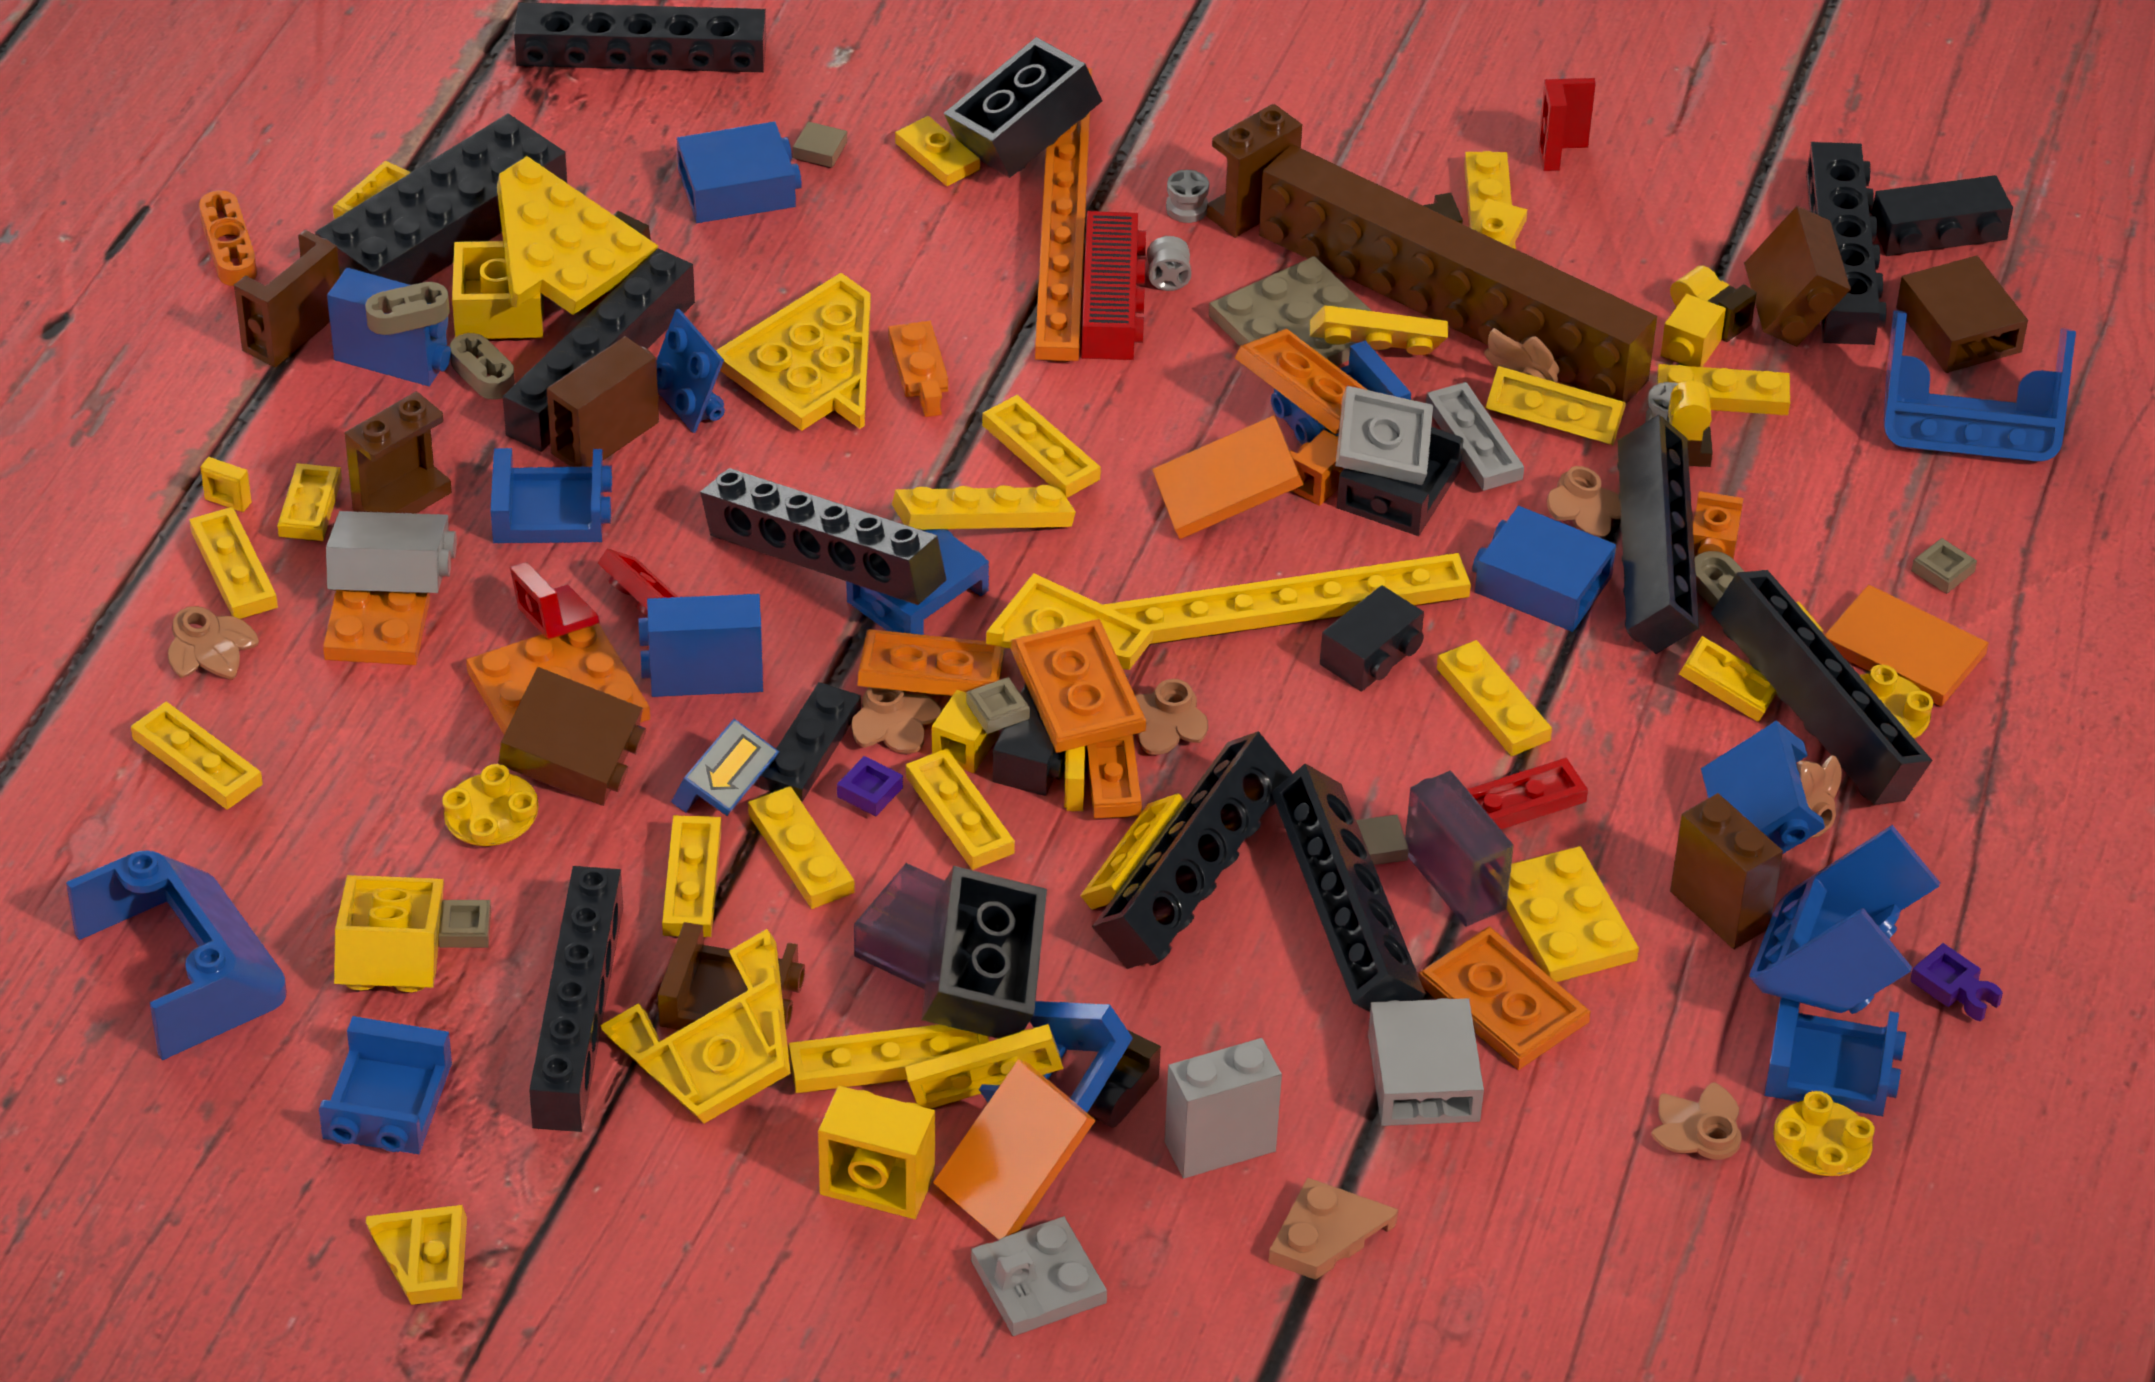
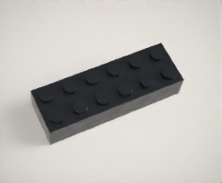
[315,113,568,285]

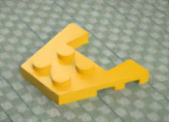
[600,929,791,1124]

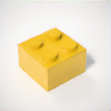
[452,241,544,339]
[818,1085,935,1220]

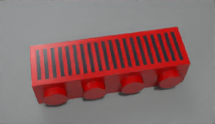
[1082,211,1146,360]

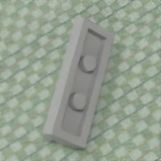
[1426,382,1524,491]

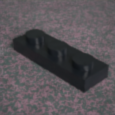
[759,682,861,802]

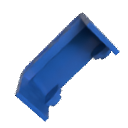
[1884,310,2076,461]
[1749,825,1940,1014]
[66,850,287,1060]

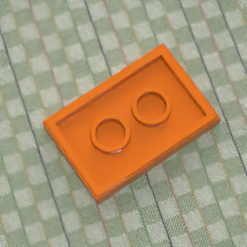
[1235,329,1367,435]
[1152,415,1303,539]
[1825,585,1989,707]
[1011,619,1146,753]
[857,629,1004,696]
[1418,926,1591,1070]
[933,1059,1096,1240]

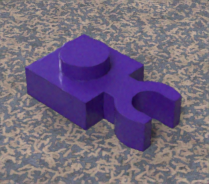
[1910,943,2003,1021]

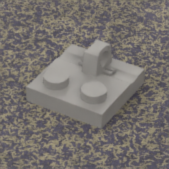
[1335,386,1433,485]
[971,1216,1107,1336]

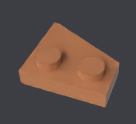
[1268,1178,1398,1280]

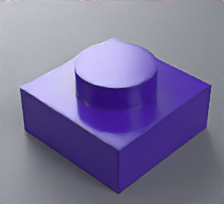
[837,756,903,817]

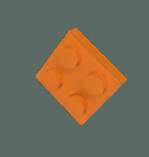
[323,590,430,665]

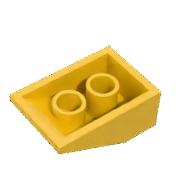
[334,875,444,992]

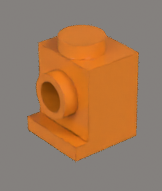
[1290,430,1344,506]
[1693,491,1744,560]

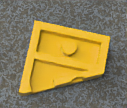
[366,1205,467,1305]

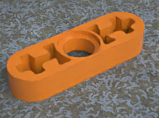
[199,190,257,286]

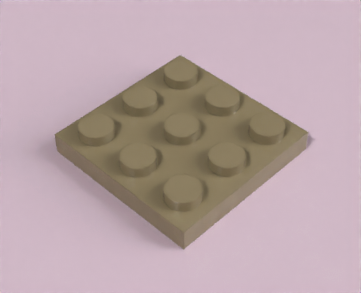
[1209,256,1372,366]

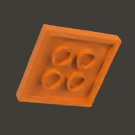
[466,624,650,735]

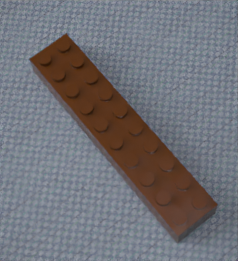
[1259,144,1657,404]

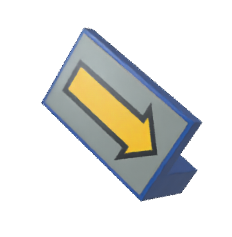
[671,719,780,816]

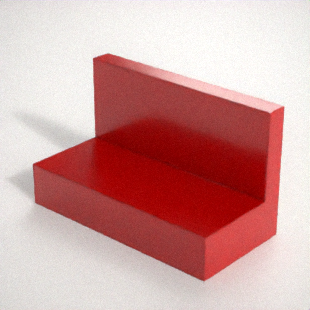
[1538,78,1596,171]
[510,562,600,639]

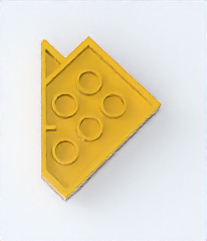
[497,156,658,315]
[716,273,871,431]

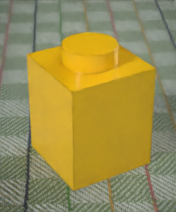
[1660,293,1726,367]
[932,690,999,773]

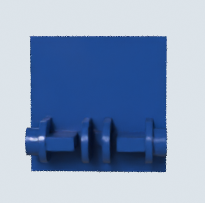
[656,309,725,433]

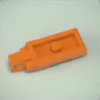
[888,320,948,417]
[1085,735,1142,819]

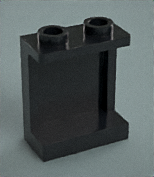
[1337,427,1464,536]

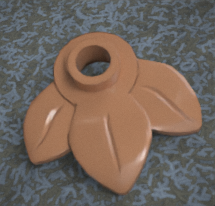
[1484,328,1559,383]
[1547,466,1621,539]
[168,606,259,680]
[1135,679,1208,755]
[852,687,942,754]
[1797,755,1842,838]
[1651,1082,1741,1160]

